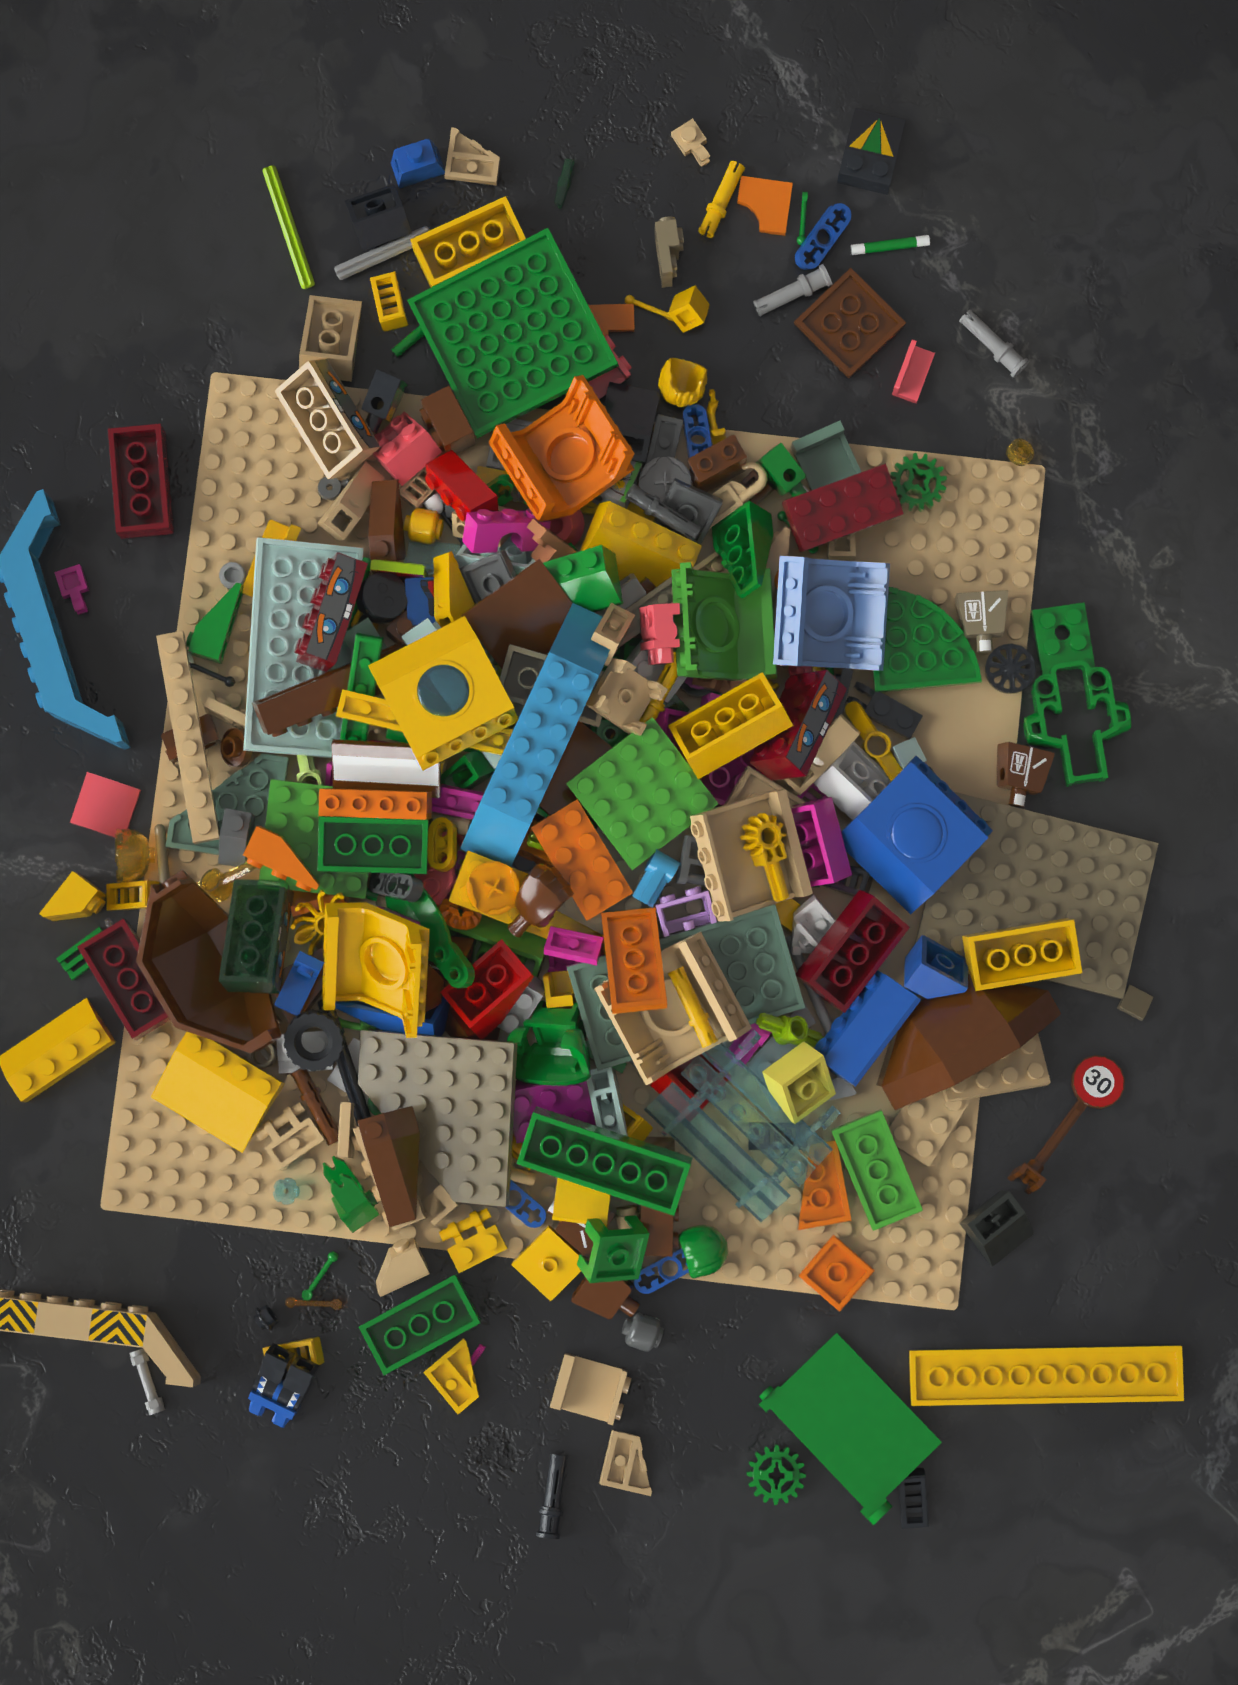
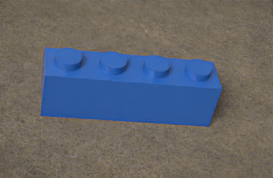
[815,970,921,1087]

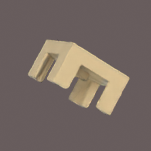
[586,658,668,736]

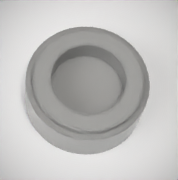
[219,562,247,589]

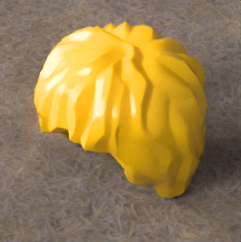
[658,358,707,407]

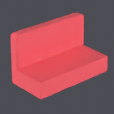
[892,339,935,403]

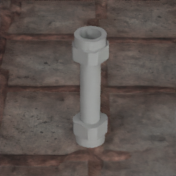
[129,1349,165,1415]

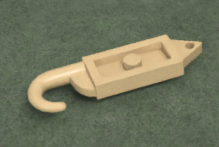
[710,462,768,528]

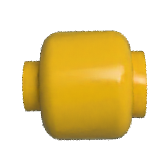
[403,508,444,545]

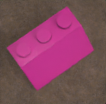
[790,797,852,887]

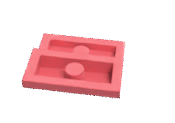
[70,772,141,840]

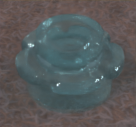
[273,1178,300,1205]

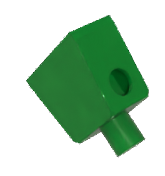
[755,443,809,497]

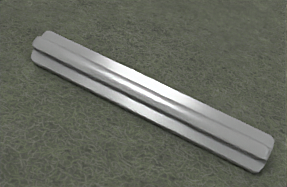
[334,226,430,280]

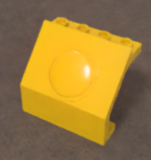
[322,902,430,1038]

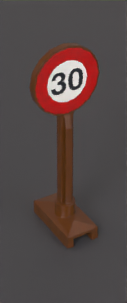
[1007,1055,1125,1195]

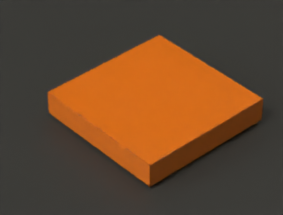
[798,1234,875,1312]

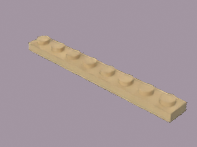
[156,631,220,844]

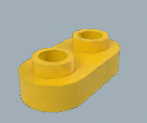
[428,817,457,872]

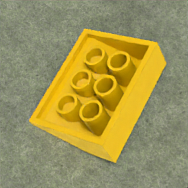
[579,501,702,587]
[151,1032,285,1153]

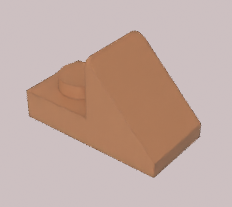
[527,519,577,562]

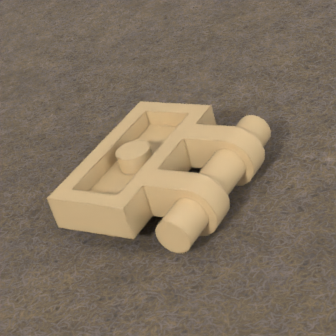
[255,1102,325,1170]

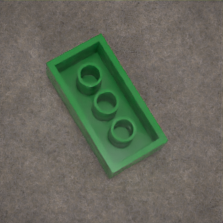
[317,816,429,874]
[359,1274,482,1375]

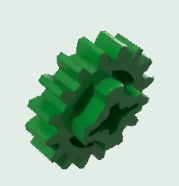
[890,453,947,512]
[746,1444,806,1505]

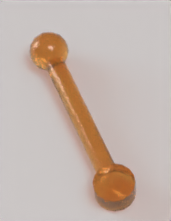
[285,1297,342,1310]

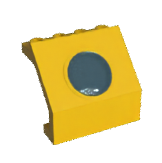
[368,616,519,771]

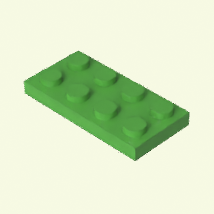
[831,1109,923,1231]

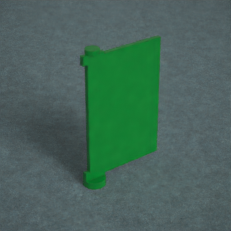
[759,1333,942,1525]

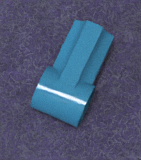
[632,849,680,907]

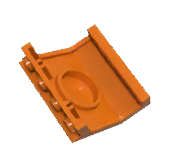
[489,375,635,522]

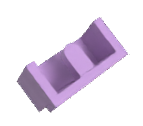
[654,886,717,937]

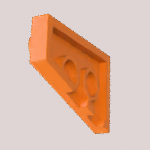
[798,1140,852,1230]

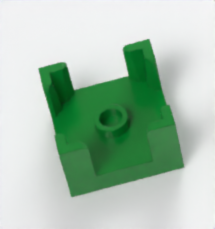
[577,1215,650,1283]

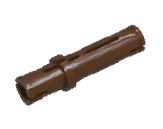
[290,1069,339,1146]

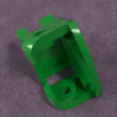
[506,1001,591,1086]

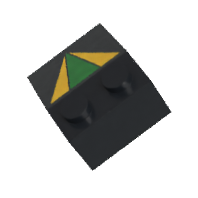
[837,108,906,195]

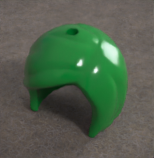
[678,1225,728,1278]

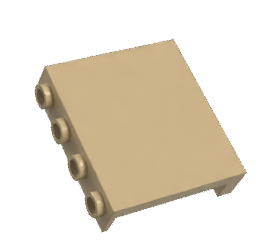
[690,789,813,921]

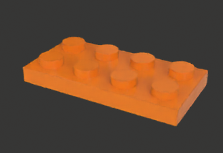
[530,799,633,921]
[601,907,667,1014]

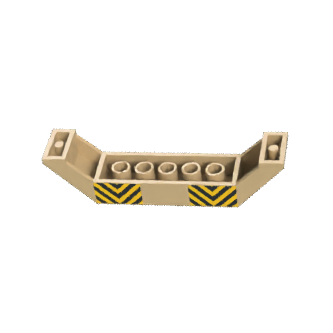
[0,1289,201,1387]

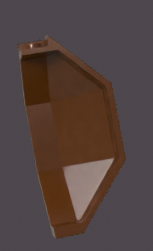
[136,869,281,1053]
[877,974,1061,1110]

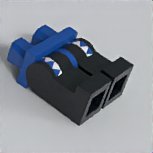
[248,1343,320,1428]

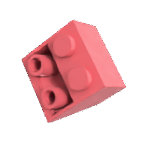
[372,411,442,486]

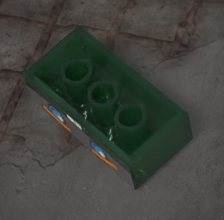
[219,879,294,994]

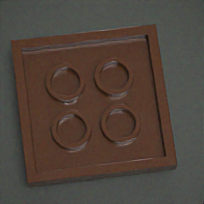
[794,268,906,379]

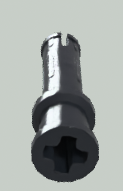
[536,1454,567,1539]

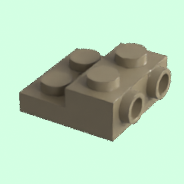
[655,216,684,288]

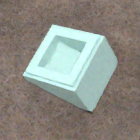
[891,737,927,769]

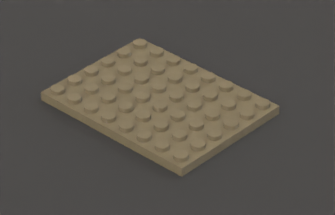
[915,792,1158,999]

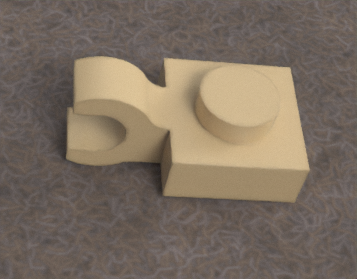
[671,119,710,167]

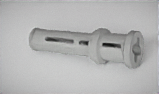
[753,264,833,316]
[959,309,1029,378]

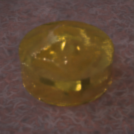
[1007,438,1034,466]

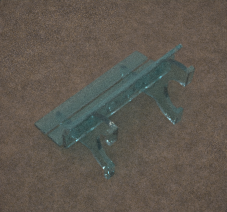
[644,1030,840,1222]

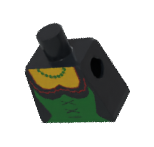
[362,369,408,434]

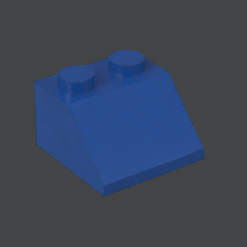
[904,935,968,999]

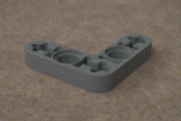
[369,873,423,902]

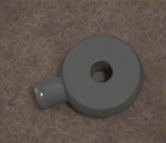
[318,477,349,501]

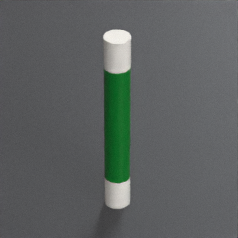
[851,235,930,255]

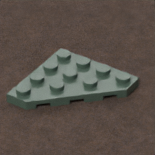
[165,753,289,859]

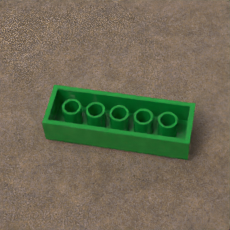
[517,1106,693,1216]

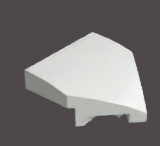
[791,895,836,955]

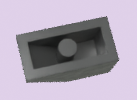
[218,808,255,869]

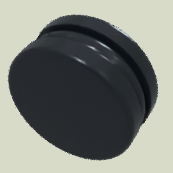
[356,572,408,624]

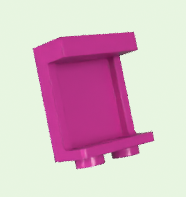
[544,926,604,972]

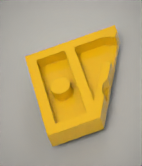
[423,1338,479,1414]

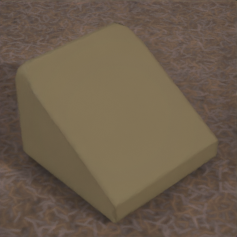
[1117,984,1153,1021]

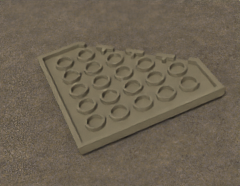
[358,1030,518,1207]

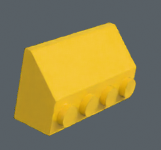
[962,918,1082,991]
[0,998,116,1102]

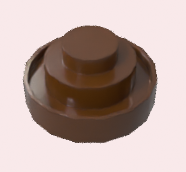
[220,728,253,767]

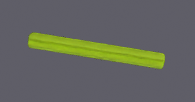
[263,165,315,289]

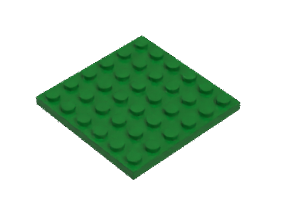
[407,228,619,439]

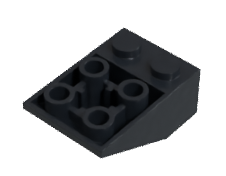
[604,382,661,469]

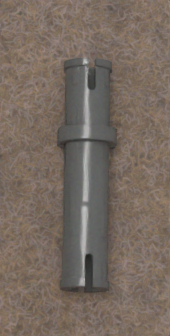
[625,484,701,541]

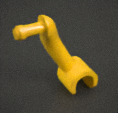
[707,389,726,445]

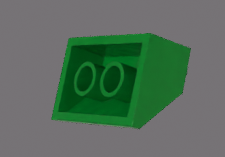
[543,545,623,612]

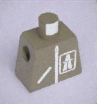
[955,590,1008,653]

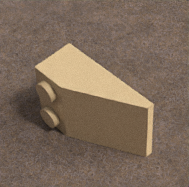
[299,295,362,382]

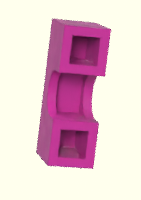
[462,508,551,553]

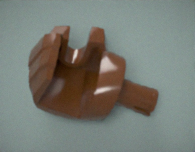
[508,864,574,938]

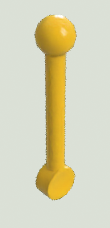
[625,295,673,321]

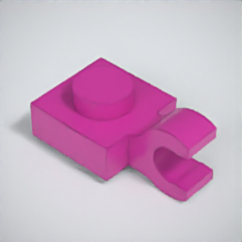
[55,564,89,615]

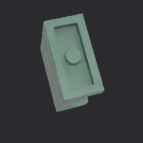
[791,421,861,491]

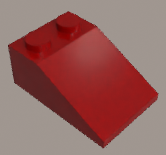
[440,939,534,1039]

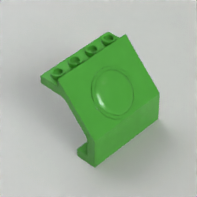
[671,562,778,681]

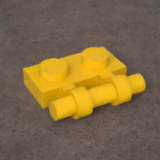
[439,1208,508,1273]

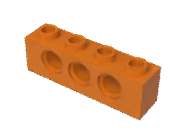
[319,788,432,820]

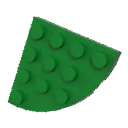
[873,587,982,692]

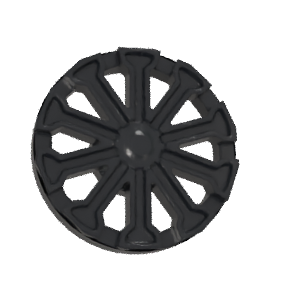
[985,644,1036,694]

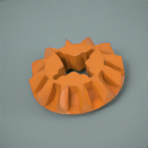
[439,899,482,930]

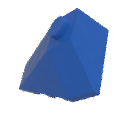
[335,996,450,1036]

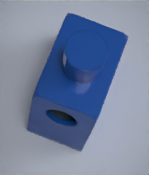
[391,139,445,189]

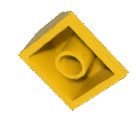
[39,871,107,921]

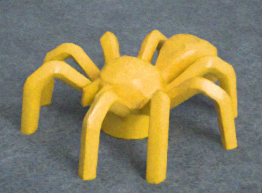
[290,890,344,955]

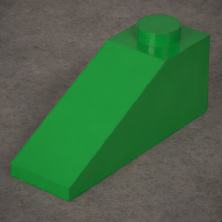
[186,583,244,664]

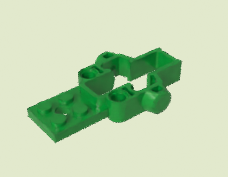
[1023,602,1131,787]

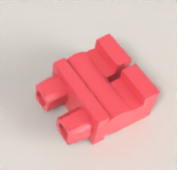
[639,603,680,665]

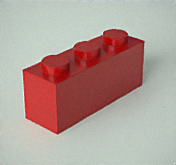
[425,450,499,521]

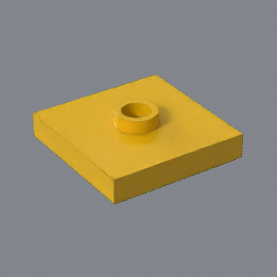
[512,1225,587,1301]

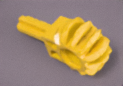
[739,813,789,902]

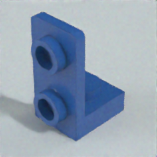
[274,951,324,1016]

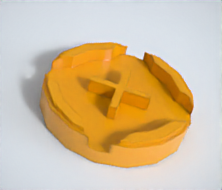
[466,861,520,915]

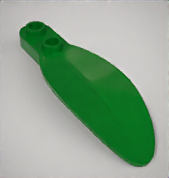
[386,873,475,988]

